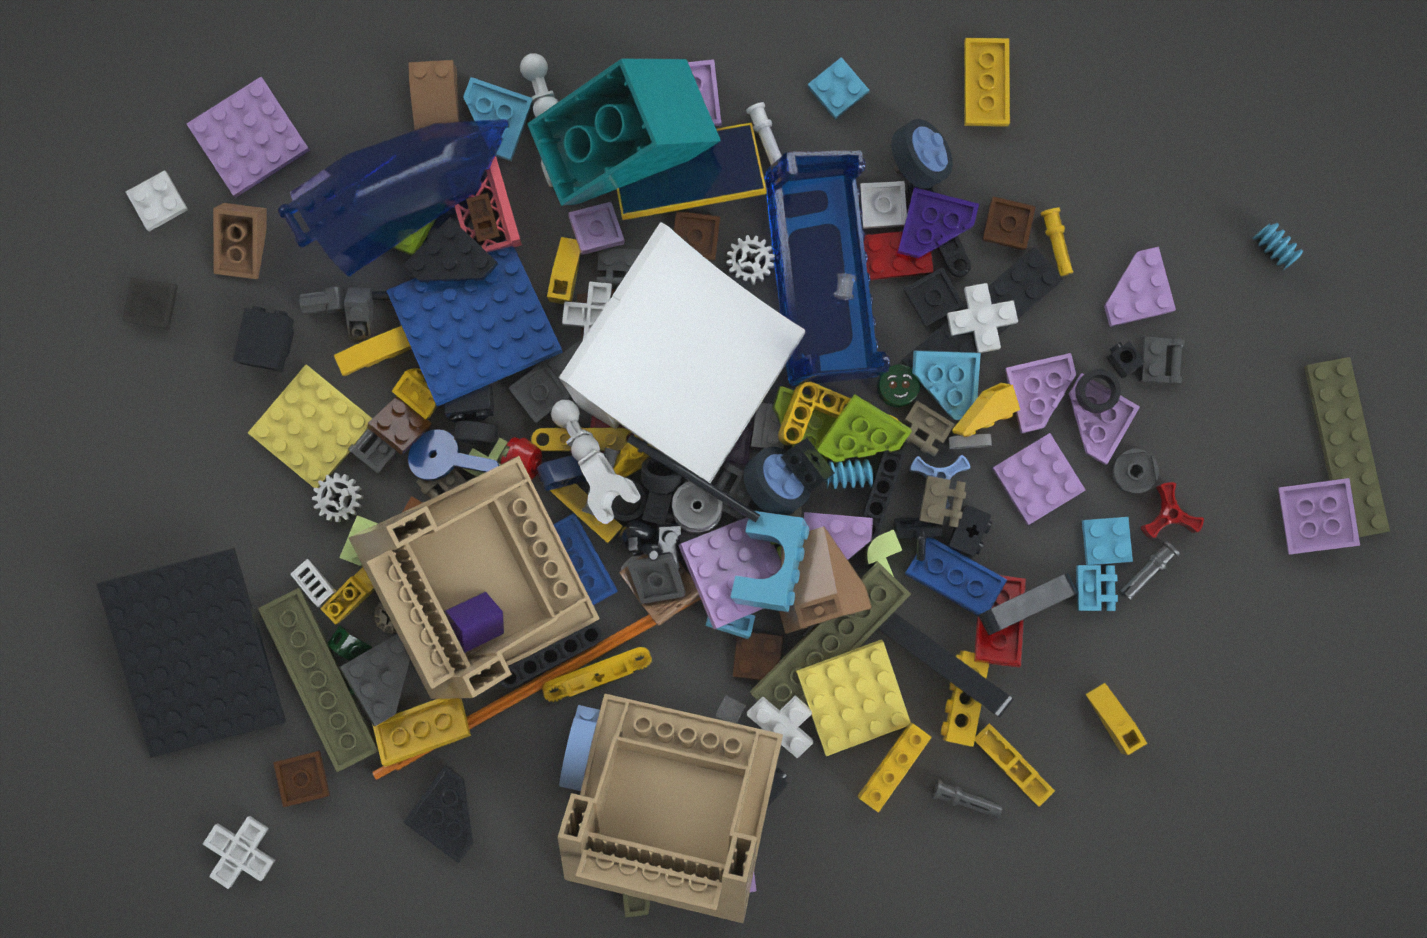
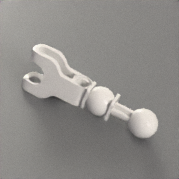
[520,53,558,187]
[551,400,641,524]

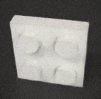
[126,170,188,232]
[860,181,907,229]

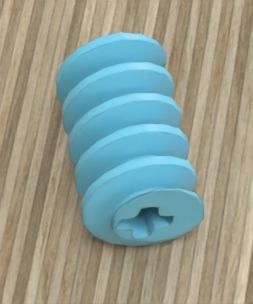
[1252,223,1303,271]
[825,459,873,489]

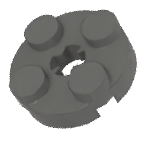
[1112,449,1159,494]

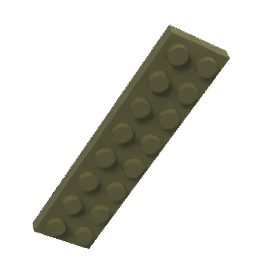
[1304,357,1390,537]
[750,562,911,711]
[258,588,379,772]

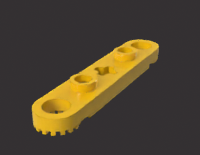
[531,428,632,451]
[542,647,652,702]

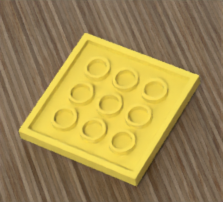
[248,365,372,488]
[796,639,911,756]

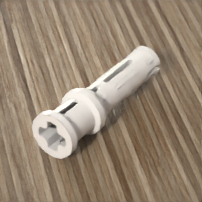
[746,102,786,170]

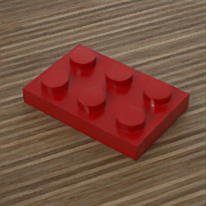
[862,231,933,281]

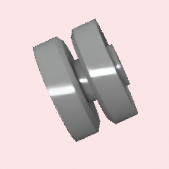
[672,481,722,535]

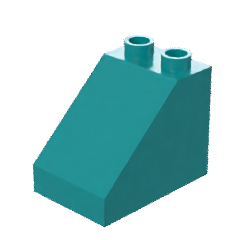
[527,59,721,206]

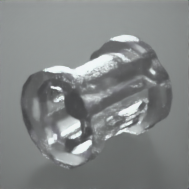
[834,273,856,300]

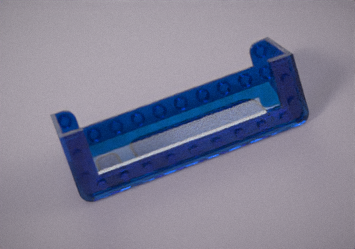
[765,151,890,386]

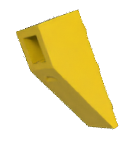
[547,237,581,304]
[952,383,1020,437]
[1085,683,1148,755]

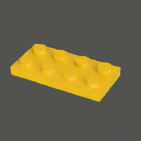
[964,38,1010,126]
[373,698,471,767]

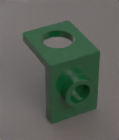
[328,625,373,661]

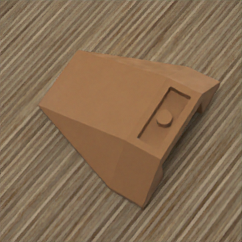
[779,526,872,634]

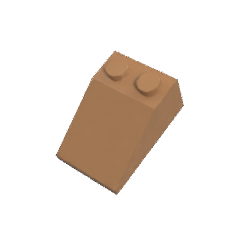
[409,60,460,135]
[213,203,267,279]

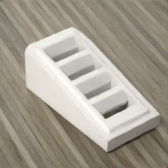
[291,559,337,608]

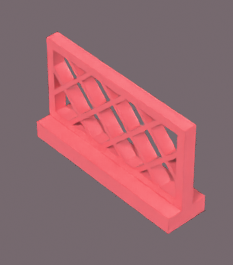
[445,156,522,253]

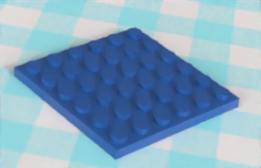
[386,240,563,407]

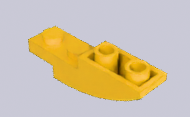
[320,567,375,625]

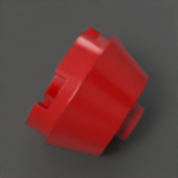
[500,437,542,480]

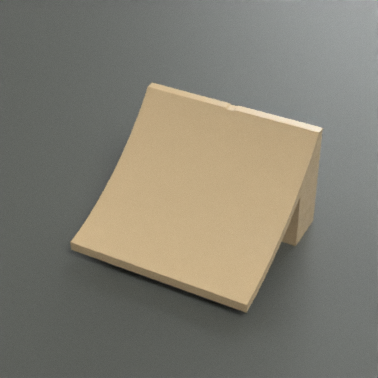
[349,456,600,699]
[558,694,783,923]

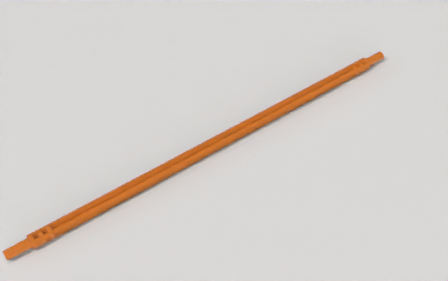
[372,596,701,780]

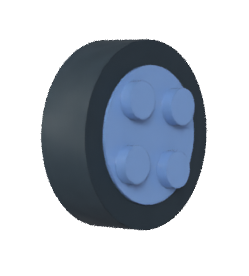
[891,119,953,189]
[744,447,811,516]

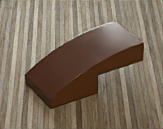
[466,193,500,242]

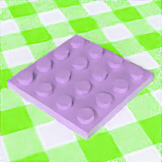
[187,77,310,198]
[678,517,781,629]

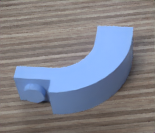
[559,705,600,791]

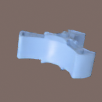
[909,455,970,509]

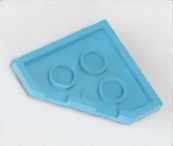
[463,77,533,161]
[912,351,981,420]

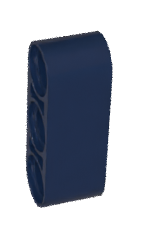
[536,456,587,491]

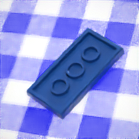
[553,513,618,605]
[905,538,1007,616]

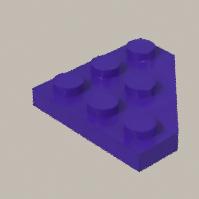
[897,187,979,258]

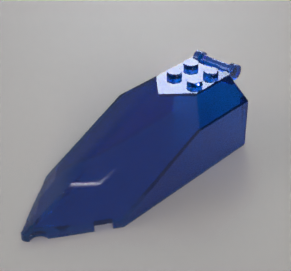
[278,119,510,276]

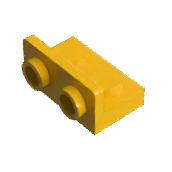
[392,367,437,420]

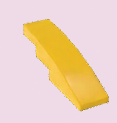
[334,326,412,376]
[975,723,1055,807]

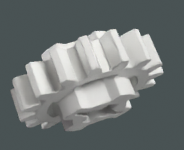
[727,235,775,285]
[312,473,363,522]

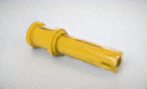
[1040,207,1073,276]

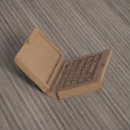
[619,554,699,626]

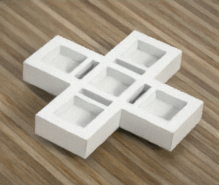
[562,282,612,340]
[947,283,1018,353]
[747,696,813,758]
[203,816,275,889]

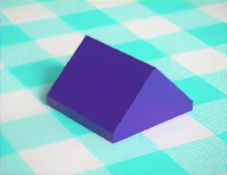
[444,592,504,653]

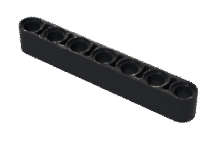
[877,612,1014,718]

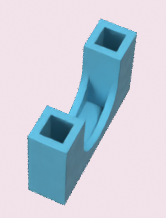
[730,511,809,612]

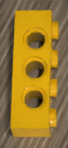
[941,651,989,747]
[857,723,932,813]

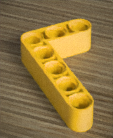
[778,382,898,445]

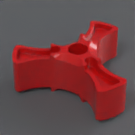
[1141,482,1204,539]

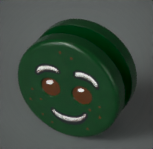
[877,364,920,408]

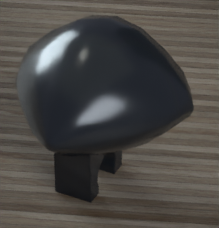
[618,520,656,556]

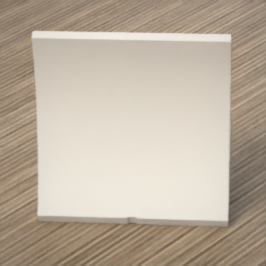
[559,222,805,483]

